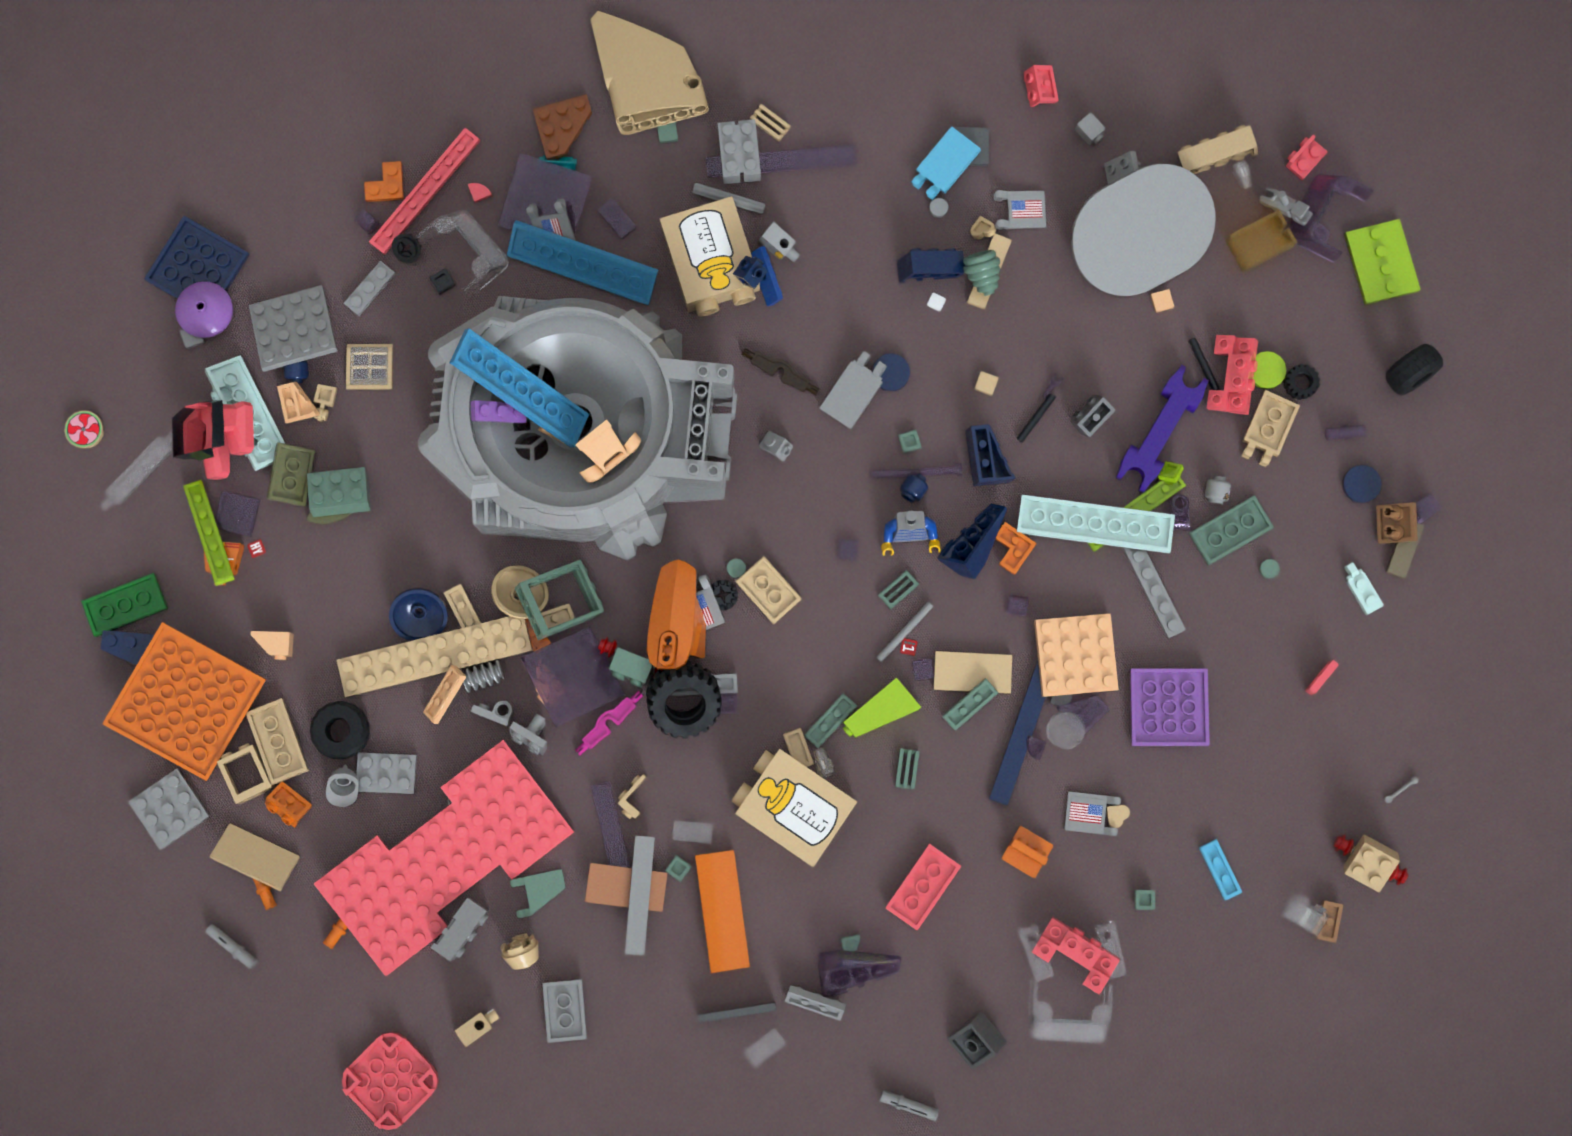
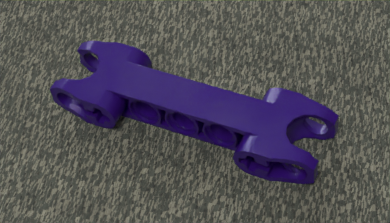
[1115,365,1209,493]

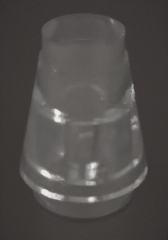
[1231,160,1253,190]
[813,748,835,778]

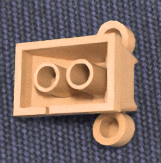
[576,420,641,483]

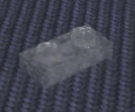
[743,1028,787,1068]

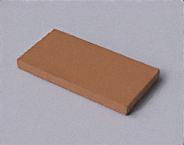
[585,863,668,912]

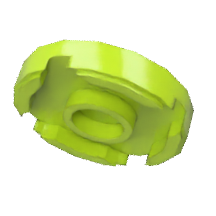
[1253,351,1286,389]

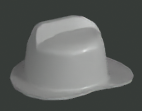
[326,765,359,807]

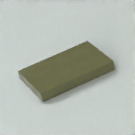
[266,442,315,507]

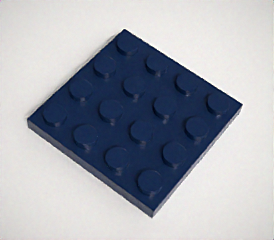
[144,216,250,309]

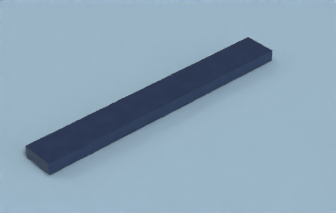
[989,660,1045,806]

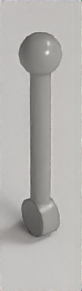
[1384,776,1419,803]

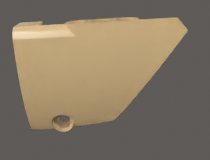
[590,11,709,135]

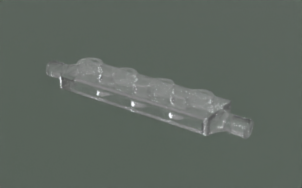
[100,431,173,511]

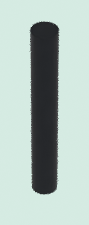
[1189,338,1220,390]
[1017,393,1056,443]

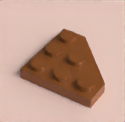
[533,94,592,160]

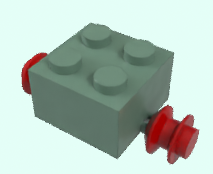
[598,636,664,688]

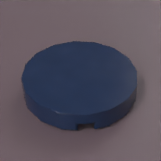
[872,353,910,391]
[1343,465,1382,503]

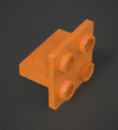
[1001,826,1053,878]

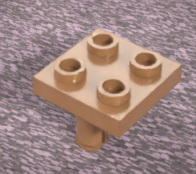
[1376,502,1418,544]

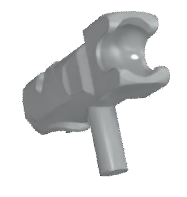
[1259,187,1313,226]

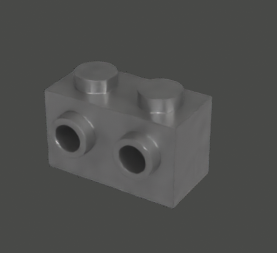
[1070,395,1115,438]

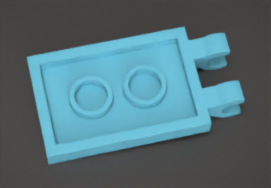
[911,126,981,200]

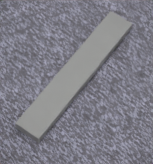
[624,836,655,956]

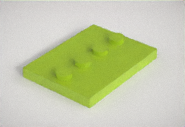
[1344,219,1421,305]

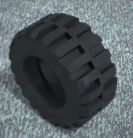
[646,661,722,739]

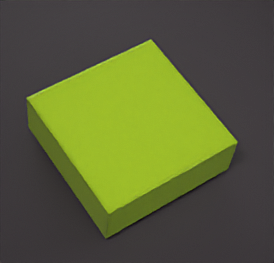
[1158,461,1184,483]

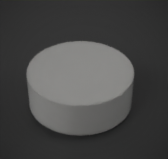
[929,198,948,218]

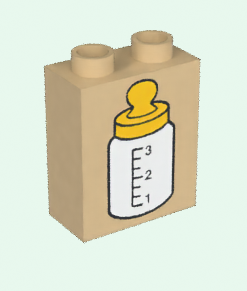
[660,196,760,317]
[731,749,857,867]

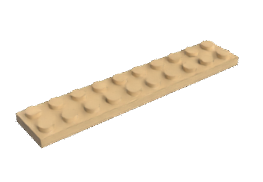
[337,613,533,697]

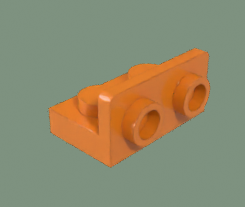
[265,781,312,828]

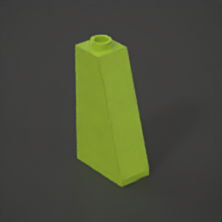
[843,678,921,738]

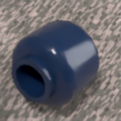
[283,360,309,383]
[900,474,928,503]

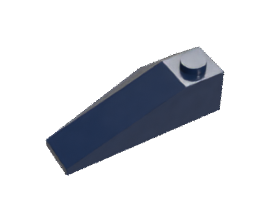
[937,503,1007,579]

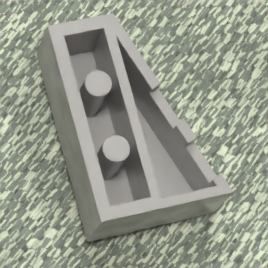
[430,897,489,961]

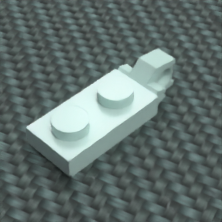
[1344,562,1384,615]

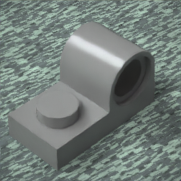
[471,701,514,727]

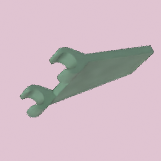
[510,869,566,918]

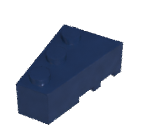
[897,248,964,283]
[965,424,1016,487]
[101,630,154,665]

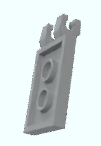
[819,351,887,430]

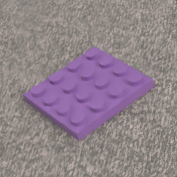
[1130,669,1210,746]

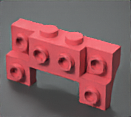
[1207,335,1258,415]
[1032,917,1120,995]

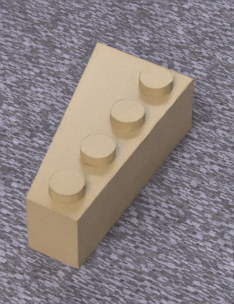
[1178,125,1258,174]

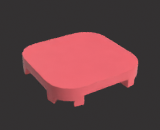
[342,1032,439,1130]

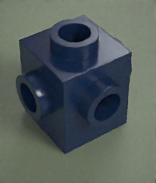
[733,256,768,289]

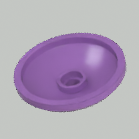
[175,282,233,338]

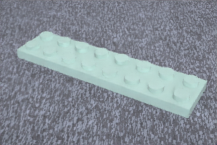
[1017,495,1175,553]

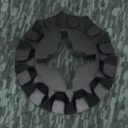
[392,233,422,263]
[711,580,738,611]

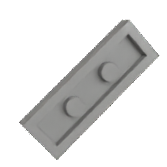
[344,261,396,316]
[785,985,846,1021]

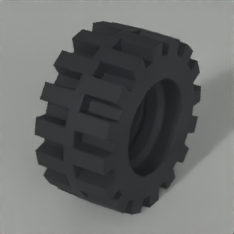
[1284,364,1321,400]

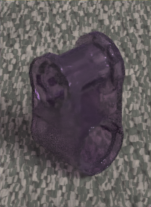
[1169,494,1190,531]

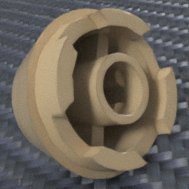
[500,933,539,970]

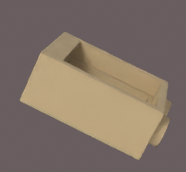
[217,743,275,804]

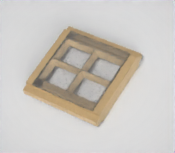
[346,344,393,390]

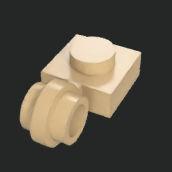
[313,384,338,422]

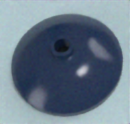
[389,588,448,641]

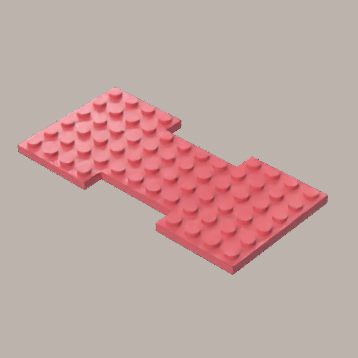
[314,739,574,976]

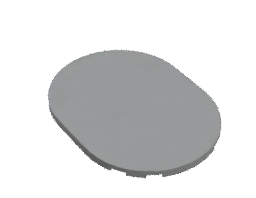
[1071,164,1215,296]

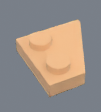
[277,382,320,424]

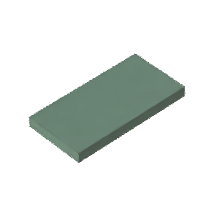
[1188,495,1274,566]

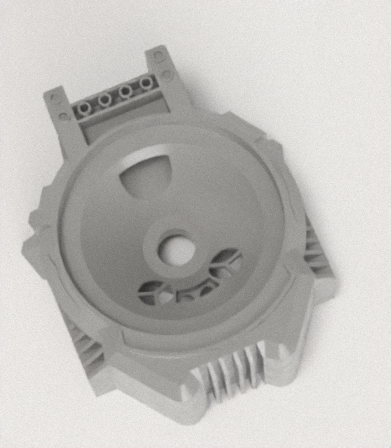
[418,296,737,561]

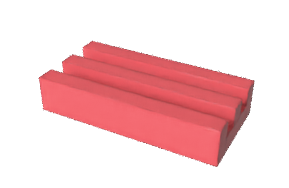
[1305,660,1339,695]

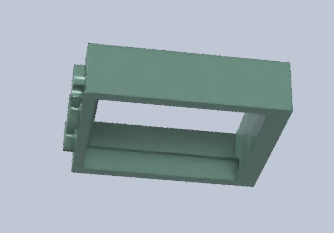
[514,560,604,641]

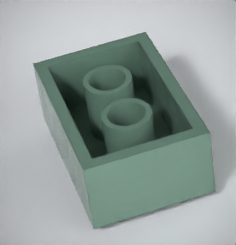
[307,467,371,517]

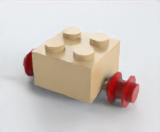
[1333,834,1409,893]

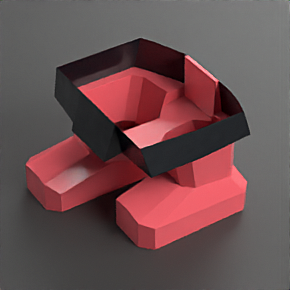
[172,400,254,480]

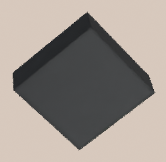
[429,268,456,295]

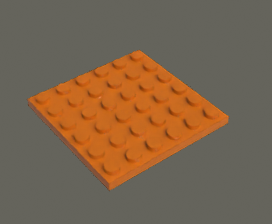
[102,622,267,781]

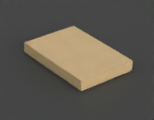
[735,556,802,624]

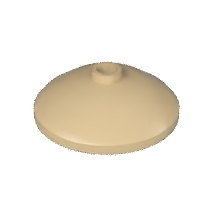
[491,565,549,619]

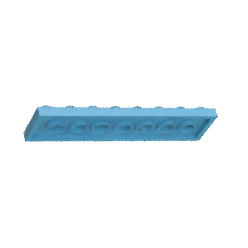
[507,220,659,305]
[449,328,589,448]

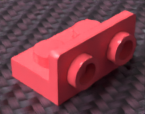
[1024,65,1059,107]
[1285,134,1328,181]

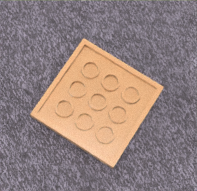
[1034,613,1119,697]

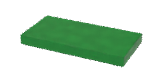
[81,573,168,637]

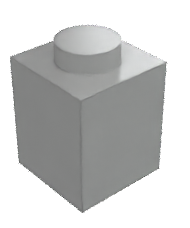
[1074,112,1106,146]

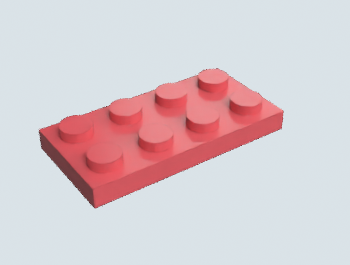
[885,844,961,931]

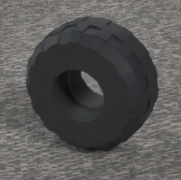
[1385,343,1443,395]
[310,701,370,760]

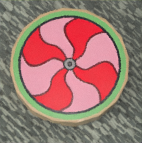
[64,411,104,449]

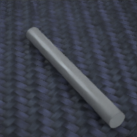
[876,602,933,663]

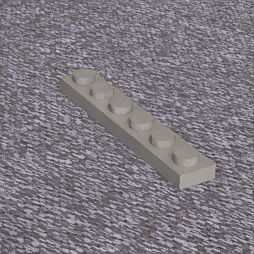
[1122,547,1186,639]

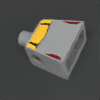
[757,222,801,262]

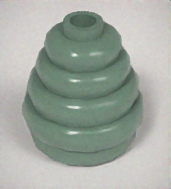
[963,250,1000,296]

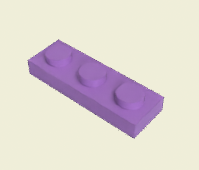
[470,400,526,423]

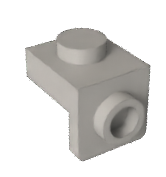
[759,430,793,462]

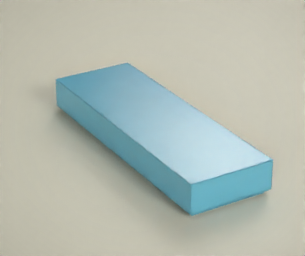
[1198,839,1242,901]

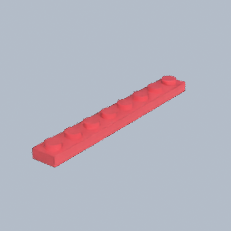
[369,128,480,255]

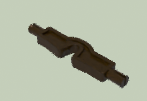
[741,348,819,396]

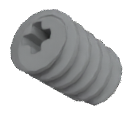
[463,659,504,692]

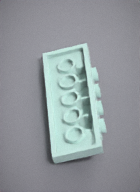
[205,355,285,471]

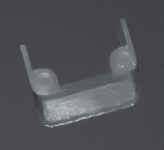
[416,209,509,299]
[1028,980,1113,1043]

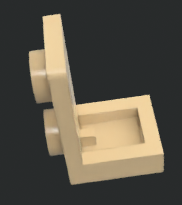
[618,774,647,819]

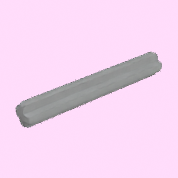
[693,183,765,214]

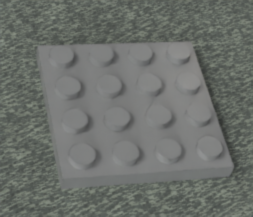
[249,285,337,372]

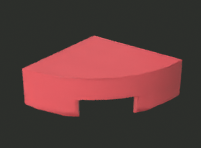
[468,183,492,203]

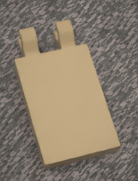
[1241,390,1300,467]

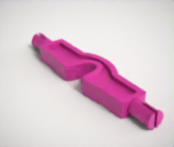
[575,691,643,756]

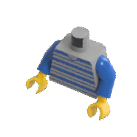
[881,511,940,556]

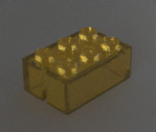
[1225,210,1297,273]

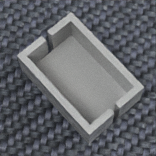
[718,119,761,184]

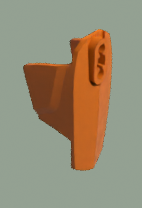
[646,559,706,670]

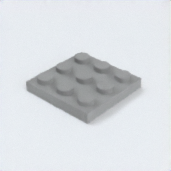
[128,768,211,850]

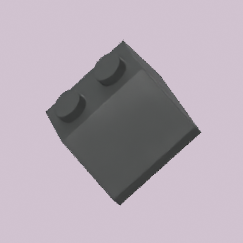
[947,1011,1007,1070]

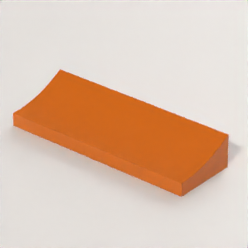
[695,850,750,973]

